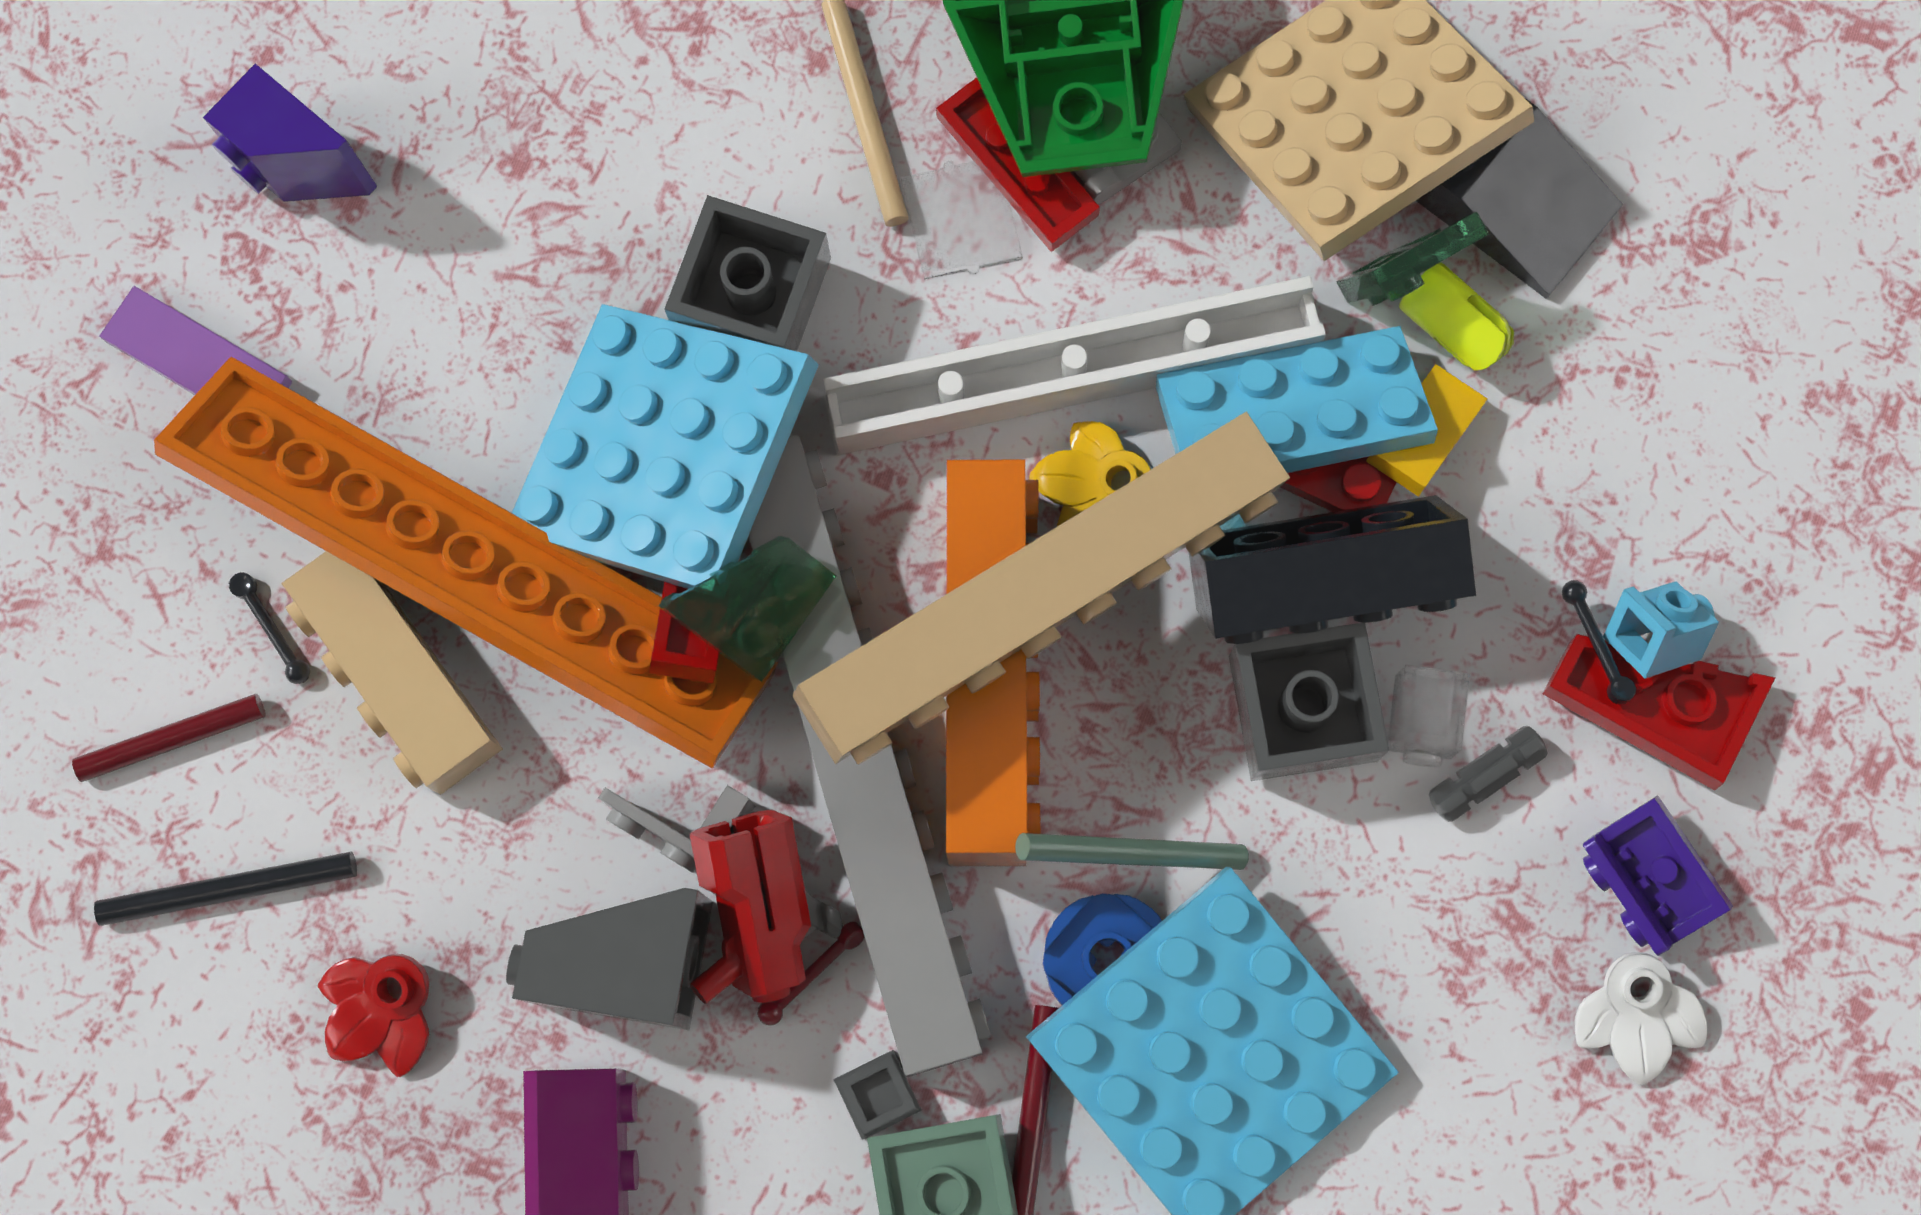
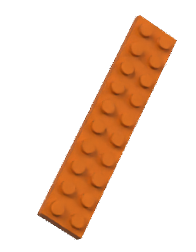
[154,356,778,769]

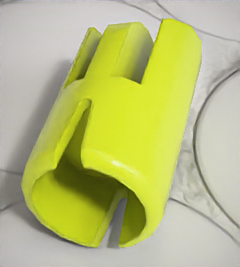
[1399,262,1514,371]

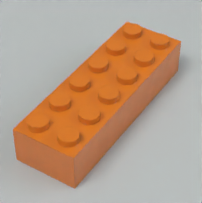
[946,459,1041,866]

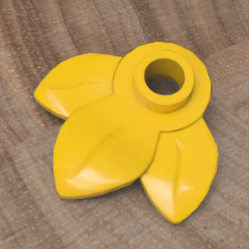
[1029,421,1151,527]

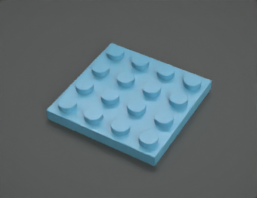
[512,304,819,599]
[1026,867,1399,1215]

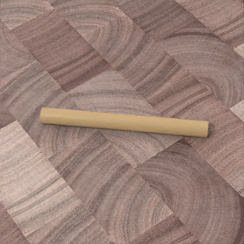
[821,0,909,227]

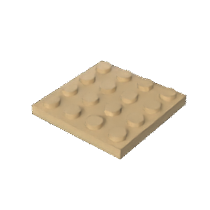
[1184,0,1534,261]

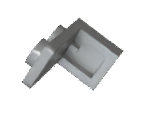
[598,785,756,873]

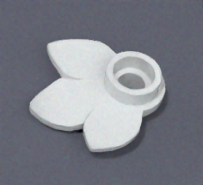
[1574,952,1707,1085]

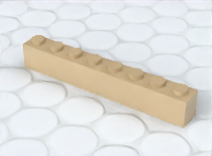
[792,411,1290,765]

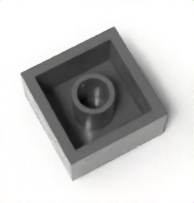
[664,195,831,351]
[1229,623,1389,781]

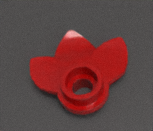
[318,954,430,1077]

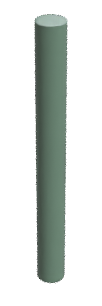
[1015,833,1249,870]

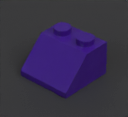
[203,63,377,202]

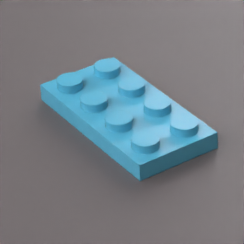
[1156,326,1438,473]

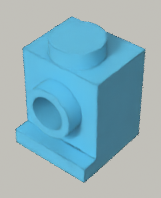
[1603,581,1719,679]

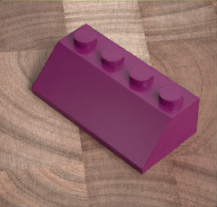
[523,1068,639,1215]

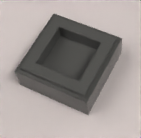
[833,1050,922,1140]

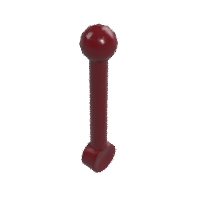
[757,921,865,1026]

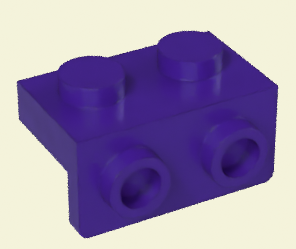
[1583,795,1733,956]

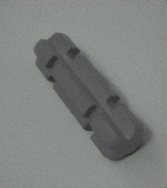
[1428,726,1548,822]

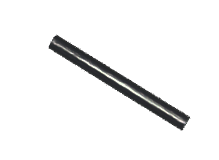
[94,851,357,926]

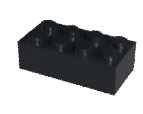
[1188,495,1476,644]

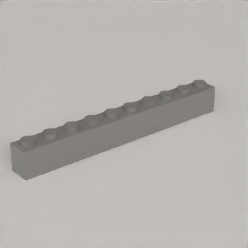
[749,434,991,1077]

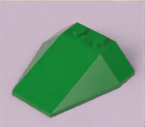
[943,0,1184,177]

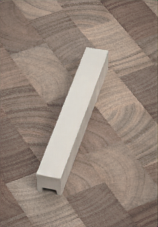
[823,276,1326,455]

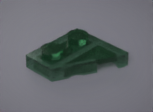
[1336,212,1489,306]
[658,536,836,682]

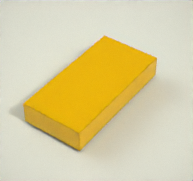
[1366,364,1488,497]

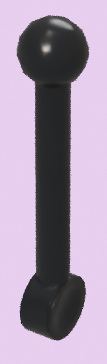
[229,572,310,684]
[1562,580,1636,705]

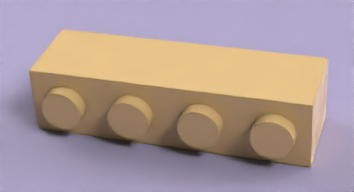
[281,551,503,795]

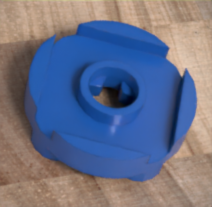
[1042,893,1162,1005]

